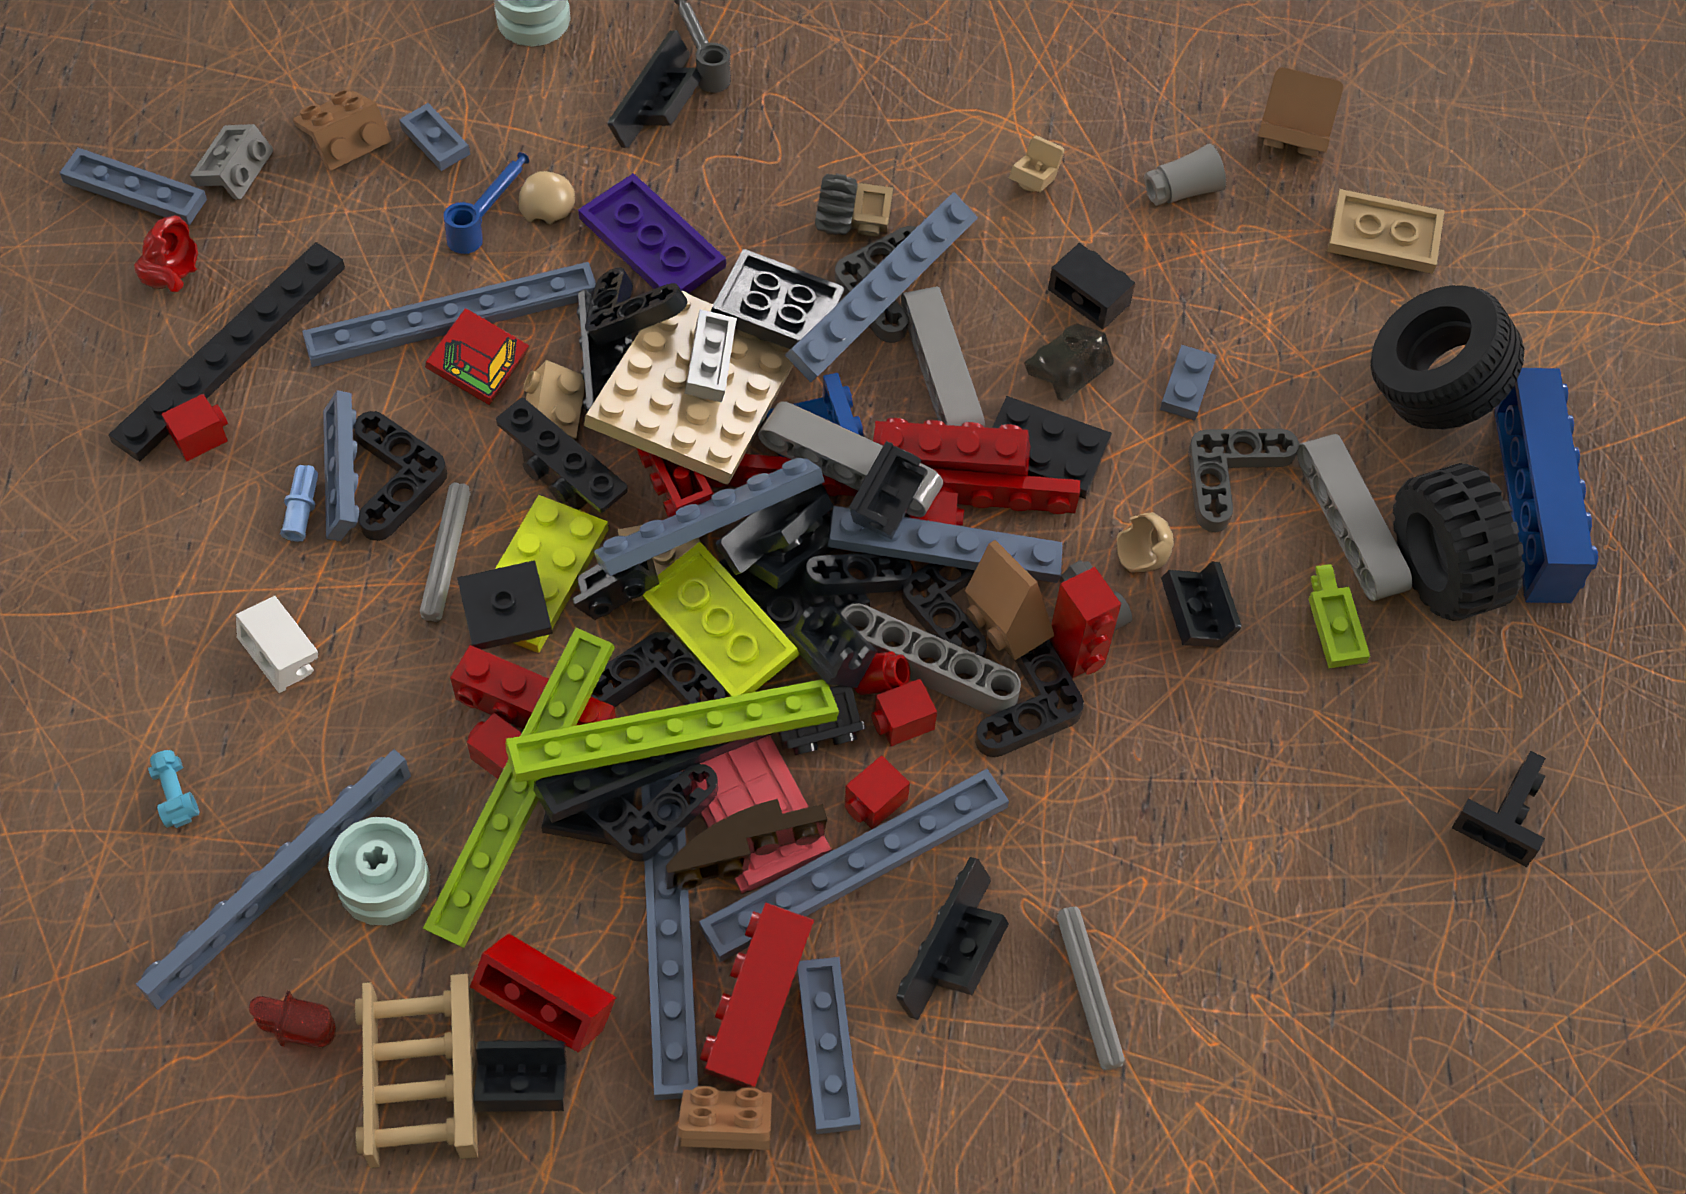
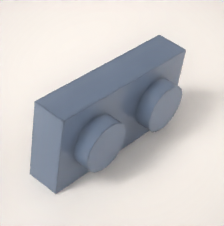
[399,103,470,171]
[1160,345,1217,420]

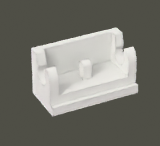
[236,596,318,693]

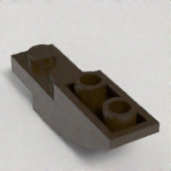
[665,799,827,890]

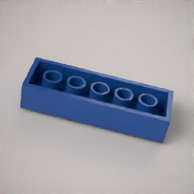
[1494,368,1598,603]

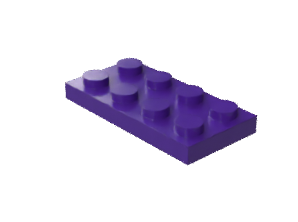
[578,173,726,293]

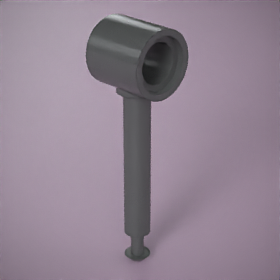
[674,0,731,92]

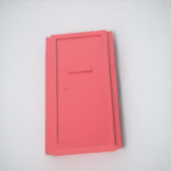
[682,695,832,894]

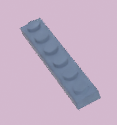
[594,458,825,576]
[828,506,1062,583]

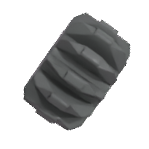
[815,173,858,235]

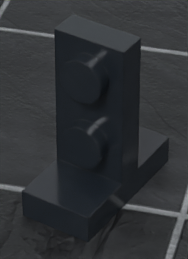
[1451,751,1546,867]

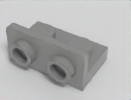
[190,124,273,199]

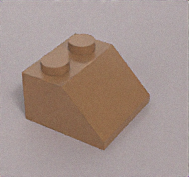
[965,540,1054,660]

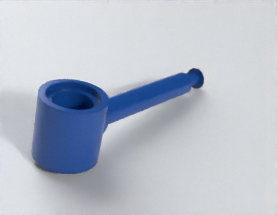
[443,152,530,254]

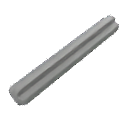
[420,482,471,622]
[1057,906,1125,1070]

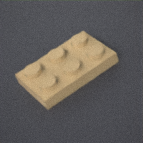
[1327,189,1445,274]

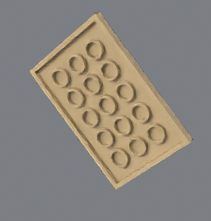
[584,291,794,485]

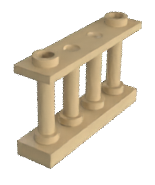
[355,973,478,1168]

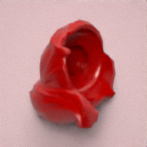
[134,216,198,292]

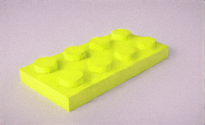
[495,495,609,653]
[642,542,800,697]

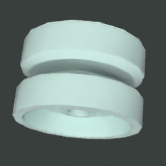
[494,0,571,46]
[328,817,430,925]

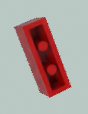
[1049,567,1121,678]
[470,933,616,1053]

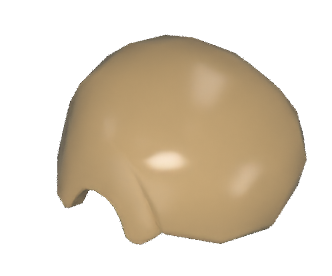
[518,171,575,224]
[1117,512,1174,572]

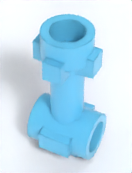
[148,750,200,828]

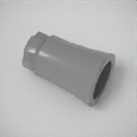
[1144,144,1226,206]

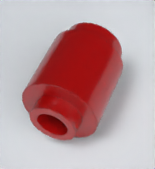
[853,651,910,695]

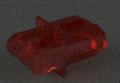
[249,991,336,1048]

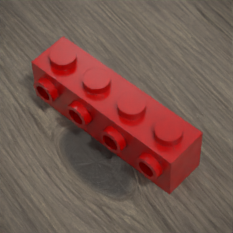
[873,418,1030,476]
[636,447,713,518]
[450,645,616,729]
[699,902,814,1088]

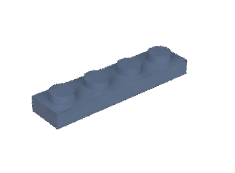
[59,148,207,225]
[323,390,359,541]
[797,957,861,1134]

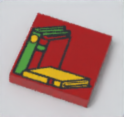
[425,308,529,405]

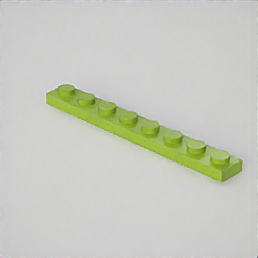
[423,627,615,948]
[506,679,839,783]

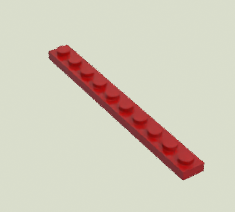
[704,454,1080,514]

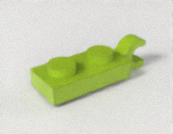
[1308,564,1370,668]

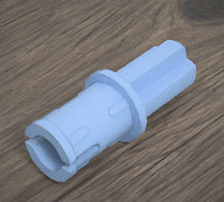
[280,465,318,542]

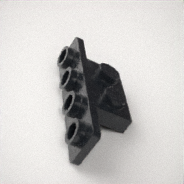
[607,30,702,148]
[577,289,638,412]
[496,398,628,513]
[716,483,834,575]
[896,857,1009,1020]

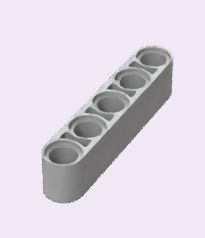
[901,286,985,427]
[758,402,944,517]
[1297,434,1412,601]
[841,603,1021,715]

